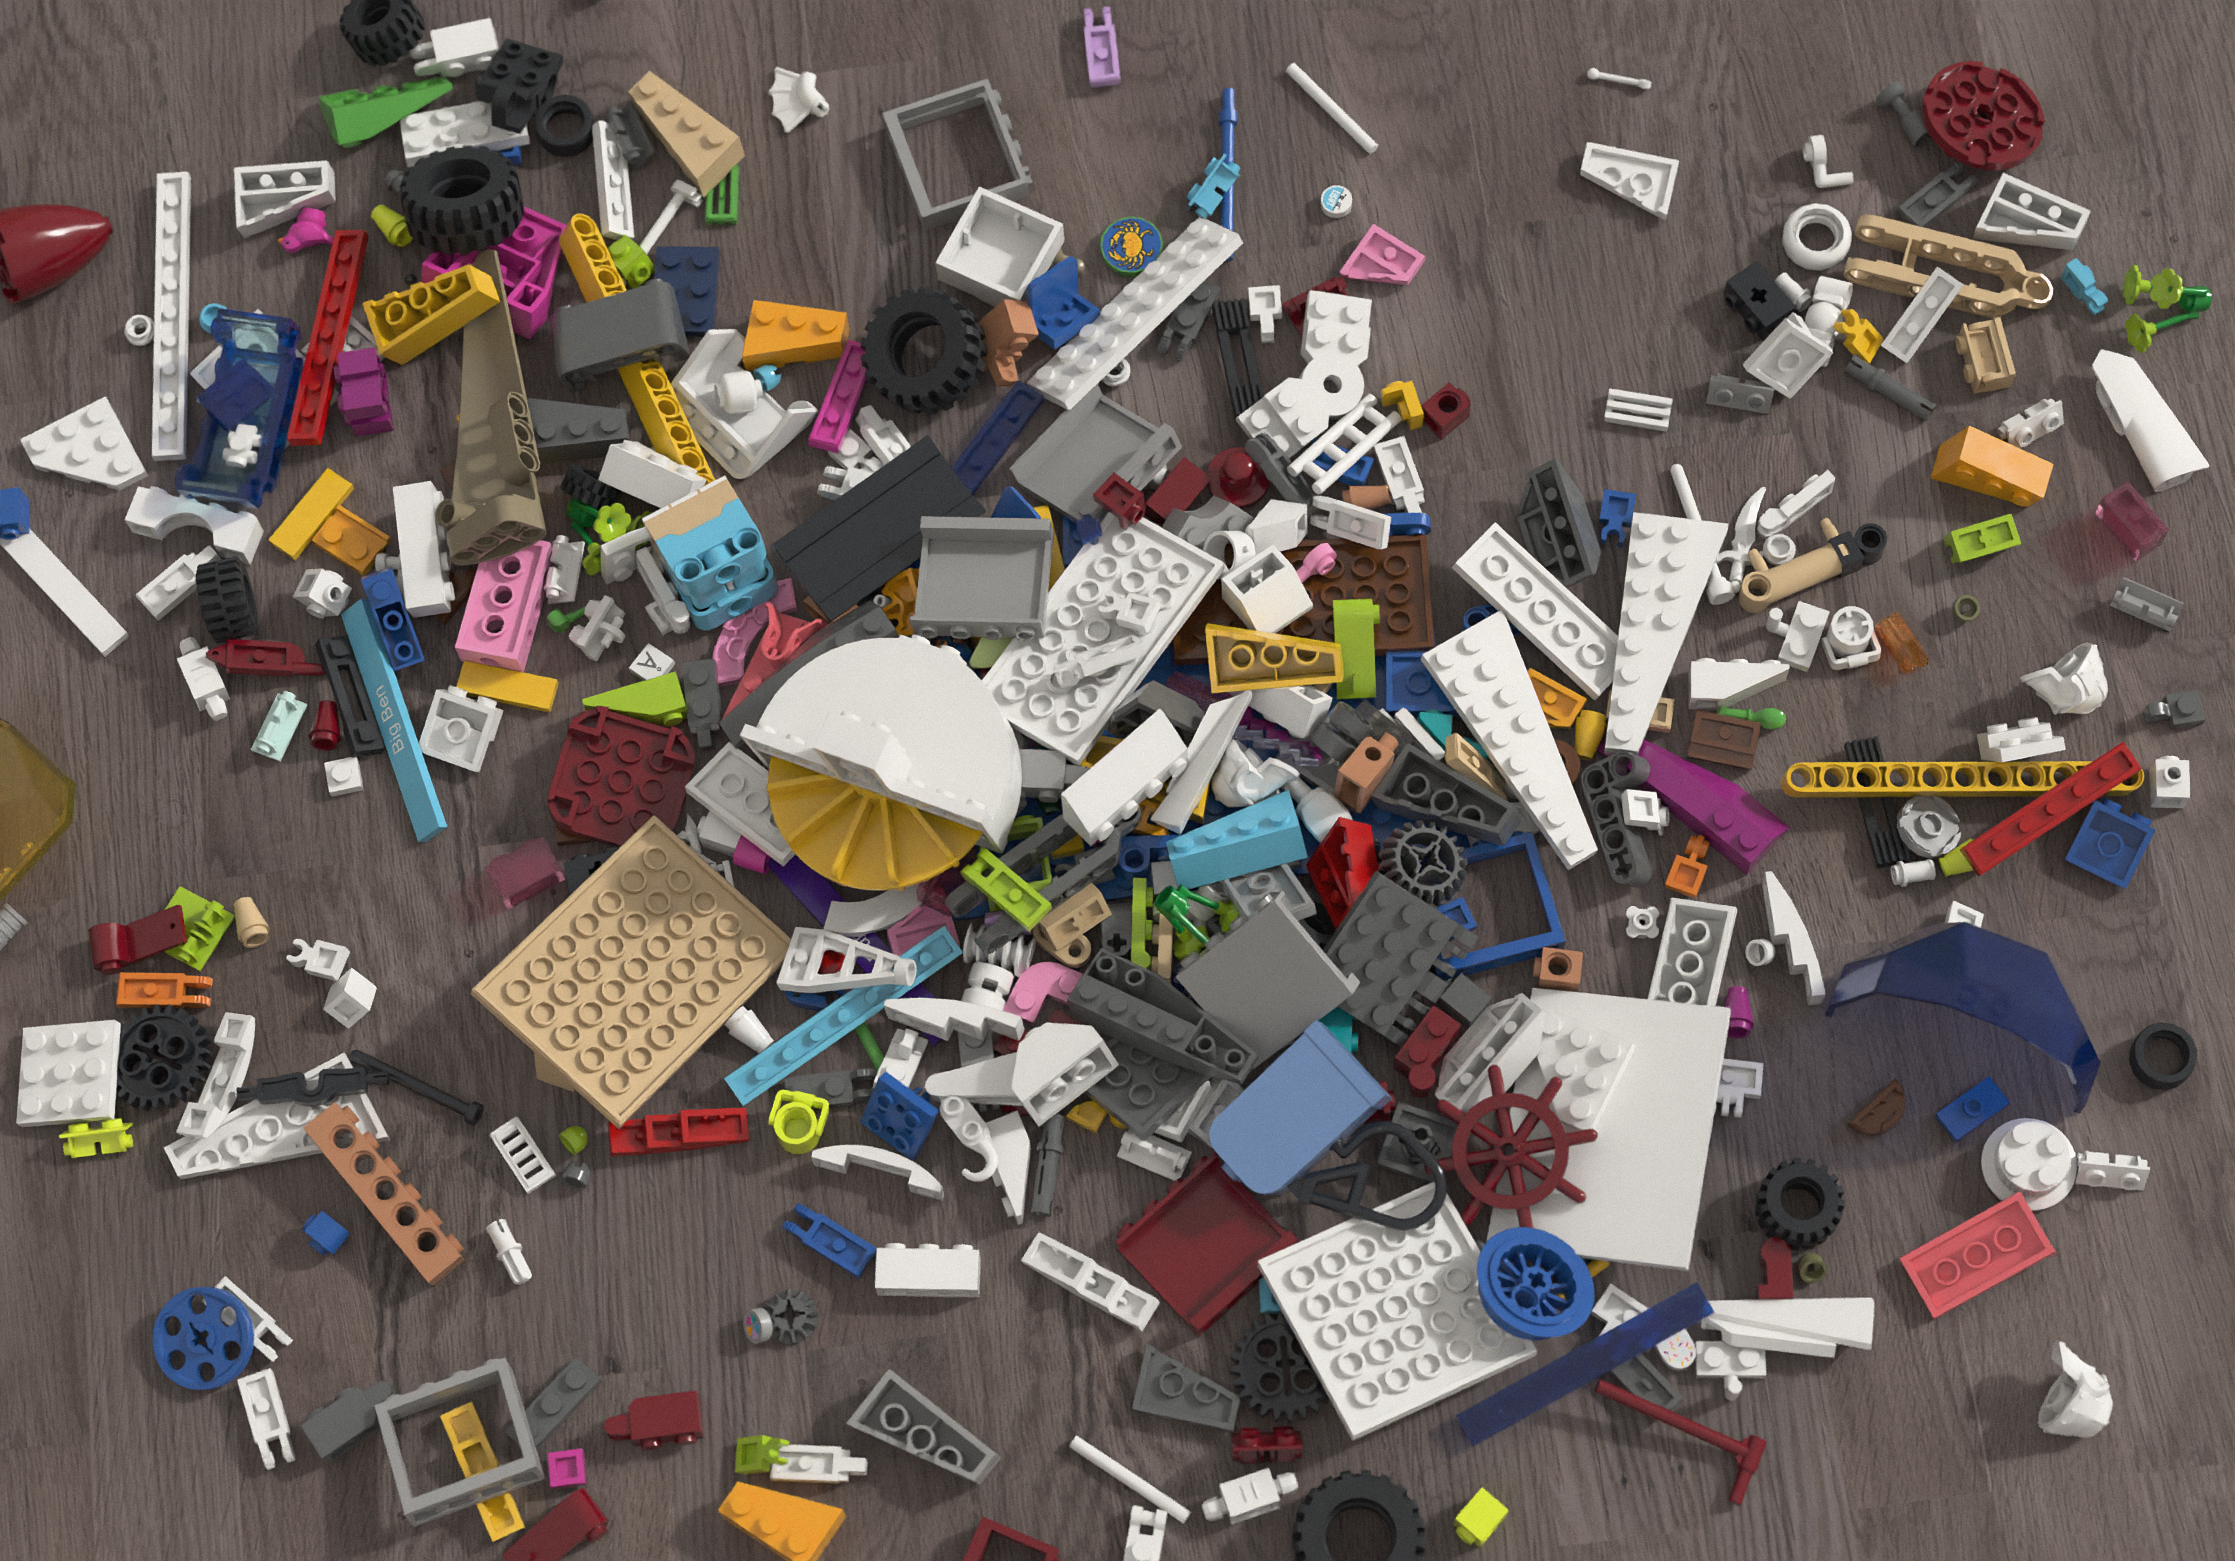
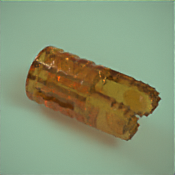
[1875,612,1930,674]

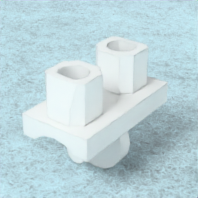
[569,595,626,662]

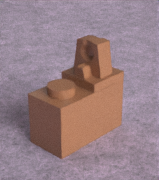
[978,299,1039,387]

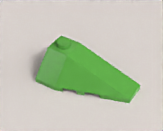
[318,77,453,147]

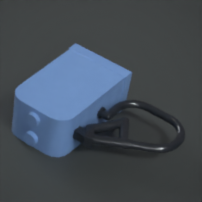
[1209,1020,1447,1230]

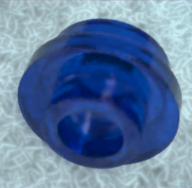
[1076,513,1103,546]

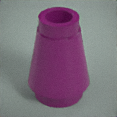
[1724,986,1754,1038]

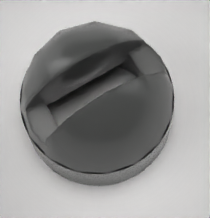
[561,1161,591,1190]

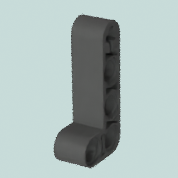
[1581,751,1652,888]

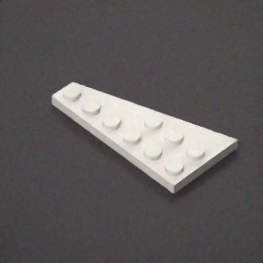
[164,1052,390,1179]

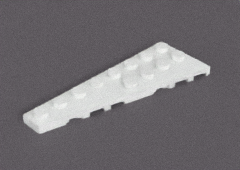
[1604,512,1728,755]
[1421,610,1597,870]

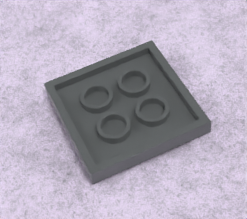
[1084,1038,1212,1141]

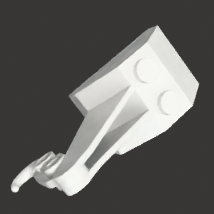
[925,1023,1119,1182]

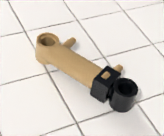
[1738,518,1887,613]

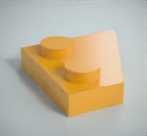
[1527,668,1587,729]

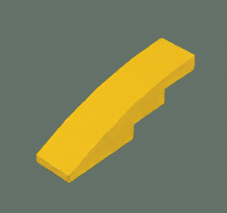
[440,1401,525,1542]

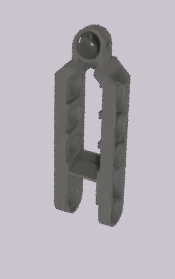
[944,807,1141,955]

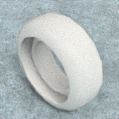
[1782,203,1852,271]

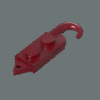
[205,639,326,677]

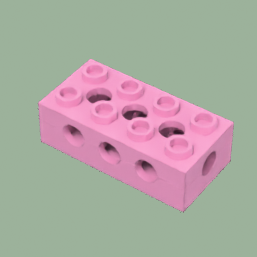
[455,540,554,673]

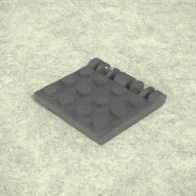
[1323,871,1479,1047]

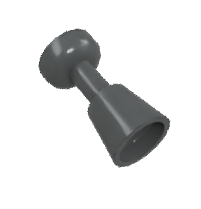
[1876,81,1932,148]

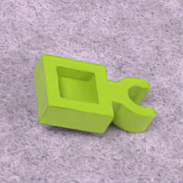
[735,1435,789,1475]

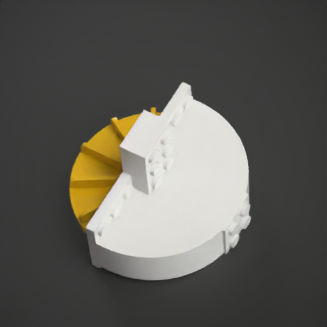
[740,634,1022,892]

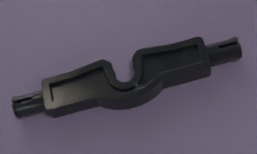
[236,1067,389,1106]

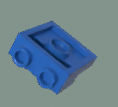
[2065,798,2156,889]

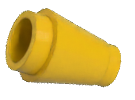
[1574,710,1608,760]

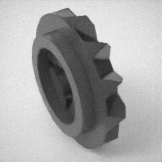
[765,1289,818,1344]

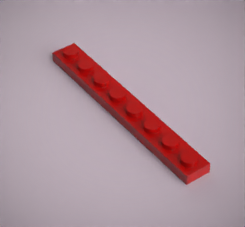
[287,229,369,446]

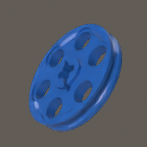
[153,1287,254,1390]

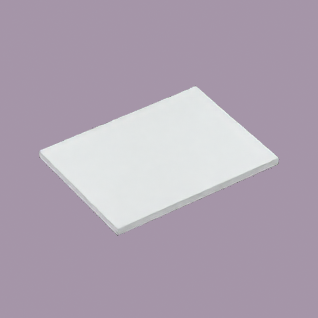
[1486,988,1731,1271]

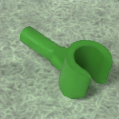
[547,606,586,633]

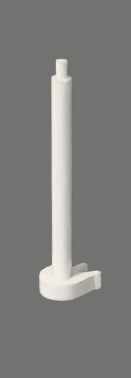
[620,180,703,286]

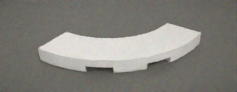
[824,872,943,937]

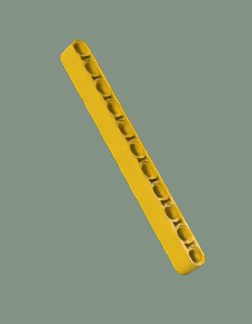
[559,214,715,486]
[1780,761,2144,798]

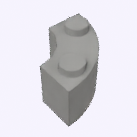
[1162,495,1254,551]

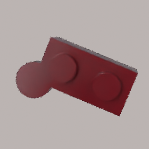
[1393,1005,1461,1098]

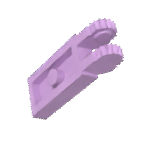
[1084,7,1121,87]

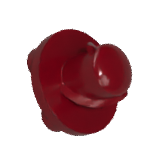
[1207,447,1270,509]

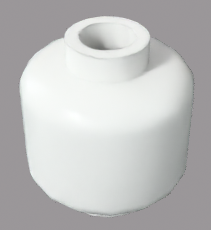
[714,370,763,414]

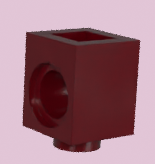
[1421,383,1471,440]

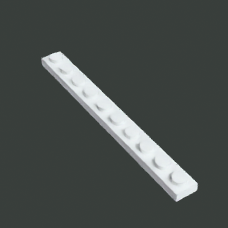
[152,172,191,461]

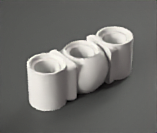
[1805,276,1853,367]

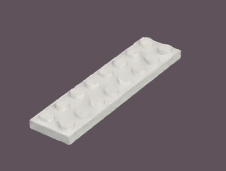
[1027,217,1243,411]

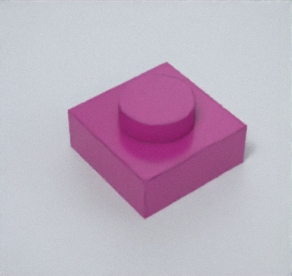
[548,1449,587,1489]

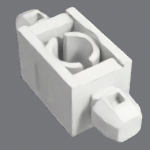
[177,637,230,721]
[1202,1468,1298,1525]

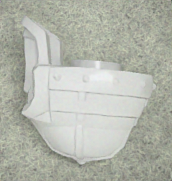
[2019,642,2108,715]
[1211,737,1300,807]
[2038,1341,2113,1438]

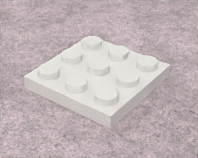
[16,1020,121,1127]

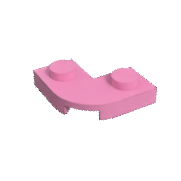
[1003,962,1083,1026]

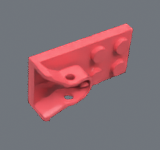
[722,602,828,719]
[1900,1192,2057,1319]

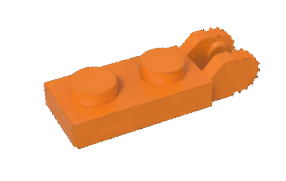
[116,972,213,1009]

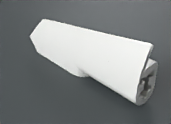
[2091,349,2209,492]

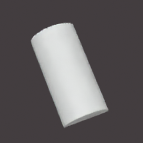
[1648,898,1737,1006]

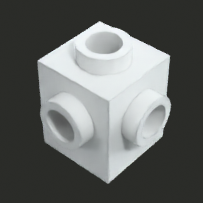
[293,569,352,619]

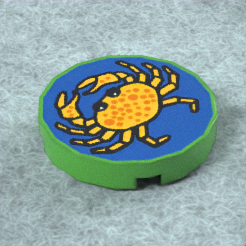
[1100,217,1163,278]

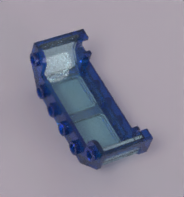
[175,308,304,509]

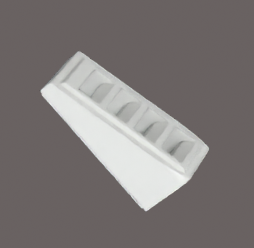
[490,1117,556,1194]

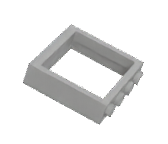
[883,78,1033,231]
[374,1358,545,1527]

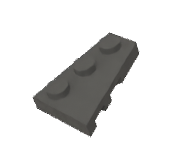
[1132,1343,1240,1433]

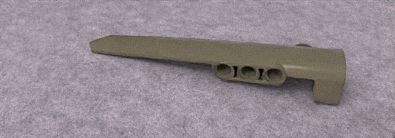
[436,249,547,565]

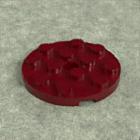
[1921,61,2045,171]

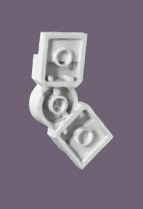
[1235,290,1372,458]

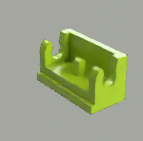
[1943,514,2022,563]

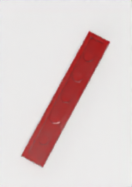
[1960,742,2142,877]

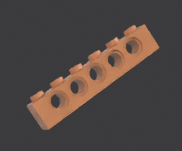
[303,1102,465,1286]

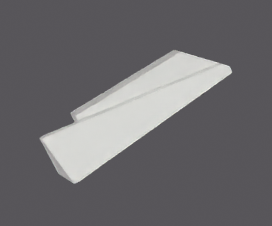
[1151,690,1252,835]
[1701,1298,1874,1358]

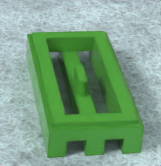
[705,165,739,225]

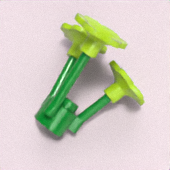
[2122,265,2212,353]
[566,498,652,575]
[1154,884,1240,960]

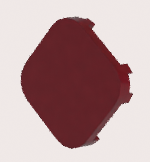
[547,706,695,847]

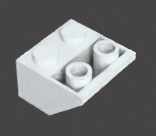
[1221,544,1313,633]

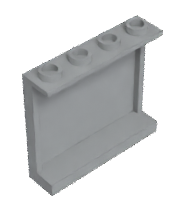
[1009,384,1182,533]
[910,516,1054,641]
[1176,890,1360,1069]

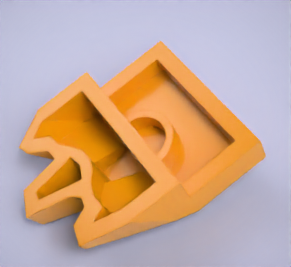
[881,568,920,636]

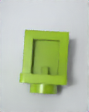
[608,234,655,289]

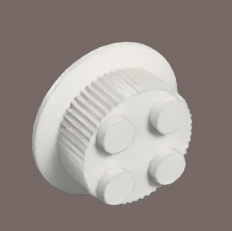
[1981,1118,2077,1211]

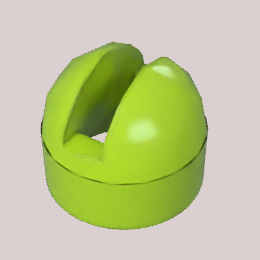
[559,1126,588,1155]

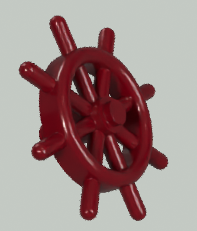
[1424,1065,1598,1228]

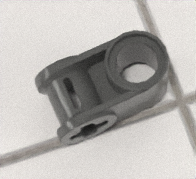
[1100,903,1132,961]

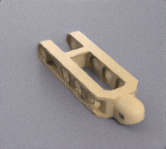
[1844,214,2053,319]

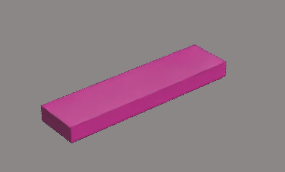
[808,340,868,454]

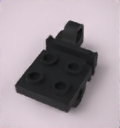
[475,38,563,134]

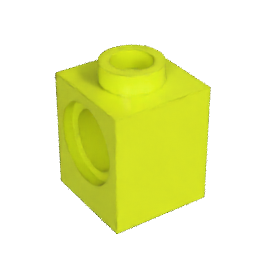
[1453,1487,1509,1547]

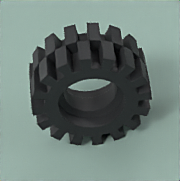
[560,464,622,509]

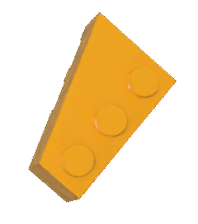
[742,300,850,372]
[1930,426,2053,507]
[718,1482,846,1561]

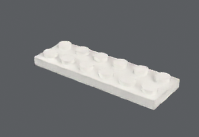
[1452,522,1618,700]

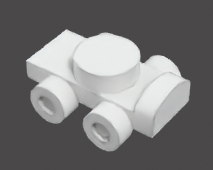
[223,424,263,468]

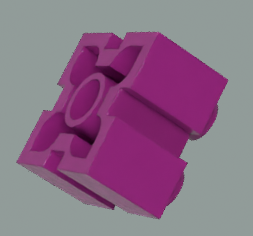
[334,347,393,436]

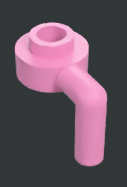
[1295,543,1337,583]

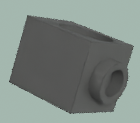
[1439,973,1492,1030]

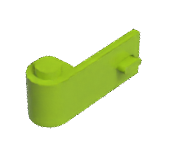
[1333,598,1380,699]

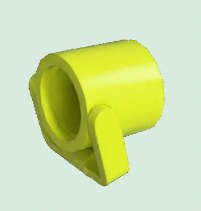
[768,1090,829,1154]

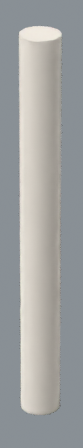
[1286,63,1378,154]
[1069,1436,1191,1524]

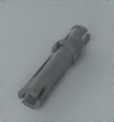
[1844,355,1937,422]
[1030,1114,1065,1217]

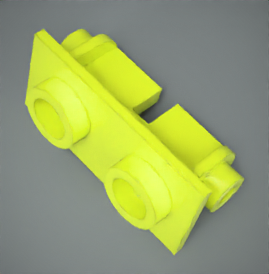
[59,1118,133,1158]

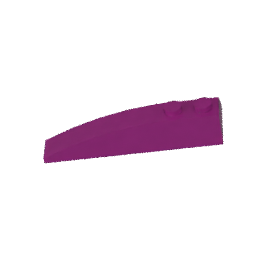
[1596,739,1789,876]

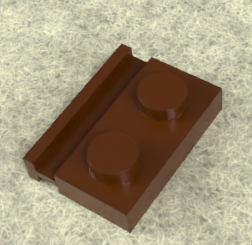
[1687,710,1761,770]

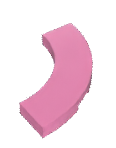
[712,578,798,687]

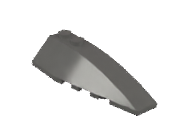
[719,600,899,749]

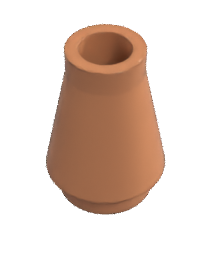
[1342,485,1391,511]

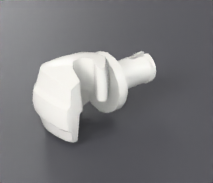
[1281,777,1353,844]

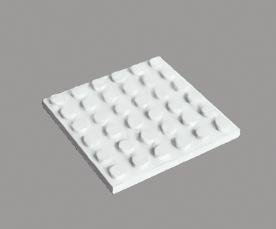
[1258,1181,1537,1440]

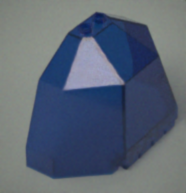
[1825,922,2101,1114]

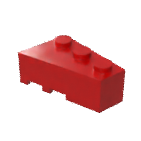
[1306,817,1379,930]

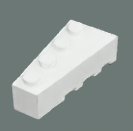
[393,481,455,618]

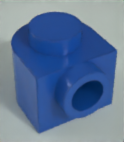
[302,1211,351,1256]

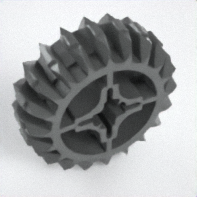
[1378,820,1468,907]

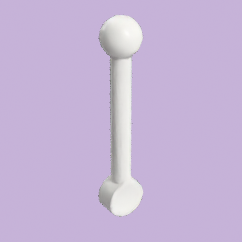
[1587,68,1651,89]

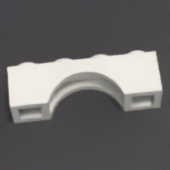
[125,486,264,565]

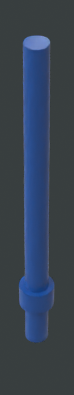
[1219,88,1237,262]

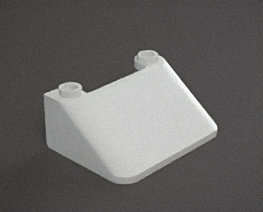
[671,329,819,479]

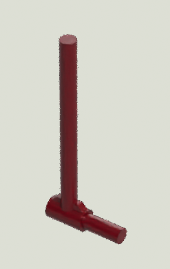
[1594,1379,1767,1506]

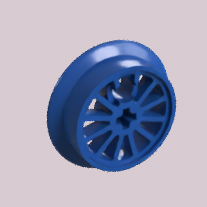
[1477,1227,1594,1341]

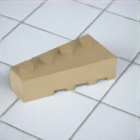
[629,71,745,198]

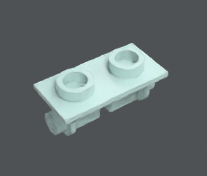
[251,691,307,762]

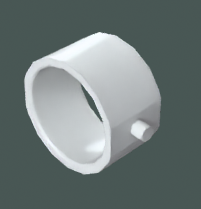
[1203,531,1256,579]

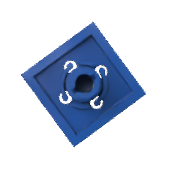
[860,1072,939,1161]

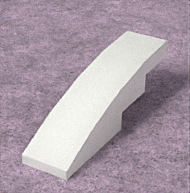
[1762,871,1826,1005]
[884,998,1025,1041]
[1021,1232,1160,1331]

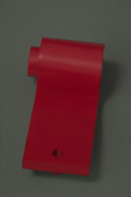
[88,905,187,975]
[502,1488,609,1561]

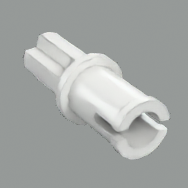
[486,1219,532,1285]

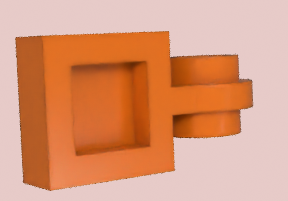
[1665,834,1710,899]

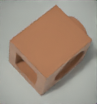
[1533,947,1583,992]

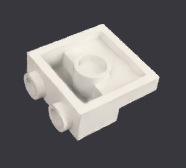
[419,685,504,772]
[1977,717,2066,762]

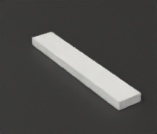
[0,529,130,657]

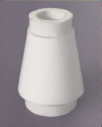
[725,1006,774,1053]

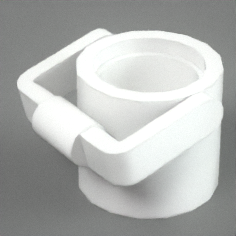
[1821,606,1881,670]

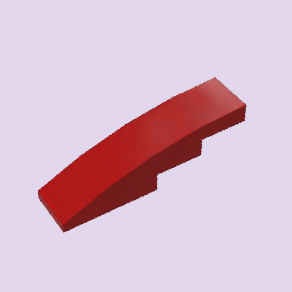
[607,1108,749,1157]

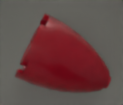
[0,204,113,305]

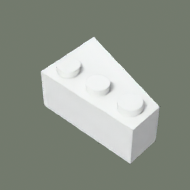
[234,161,336,238]
[1973,173,2091,250]
[598,440,706,508]

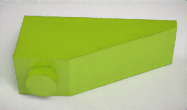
[582,671,688,726]

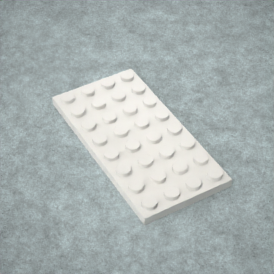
[982,512,1225,765]

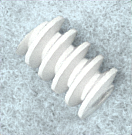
[963,922,1036,977]

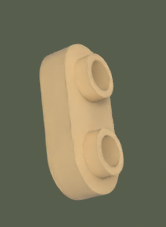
[1032,923,1092,968]

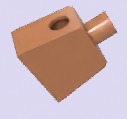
[1334,732,1399,814]

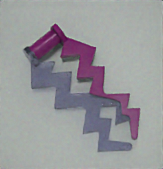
[1232,706,1322,767]

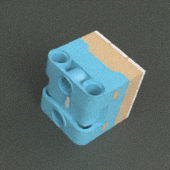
[642,476,778,630]

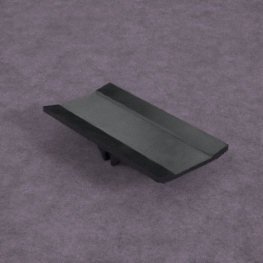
[772,435,986,622]

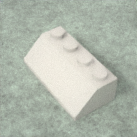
[1061,709,1188,846]

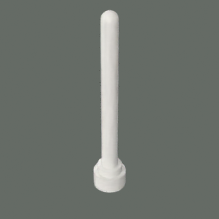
[1670,464,1735,605]

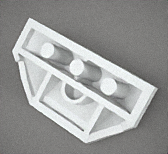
[1435,993,1545,1113]

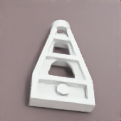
[601,527,656,585]
[776,927,916,993]

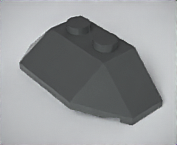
[1517,459,1601,588]
[1108,680,1205,749]

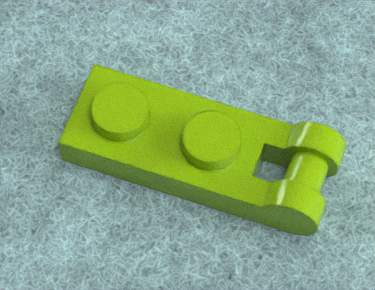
[960,848,1052,932]
[1131,878,1153,970]

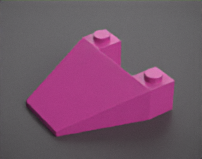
[422,206,567,340]

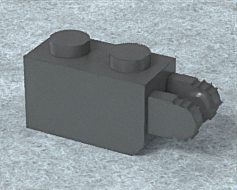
[300,1380,397,1465]

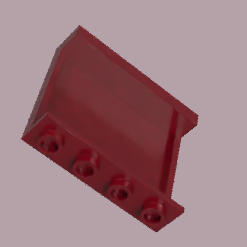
[1115,1152,1299,1338]

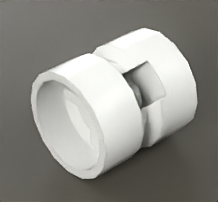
[961,962,1014,1011]

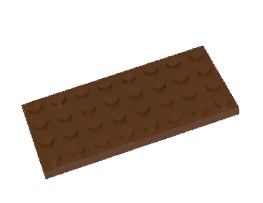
[1173,534,1435,666]

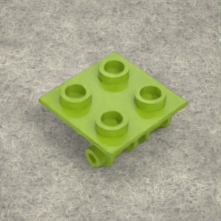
[164,886,235,972]

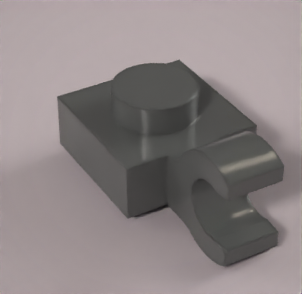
[2143,690,2206,729]

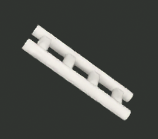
[1287,394,1402,495]

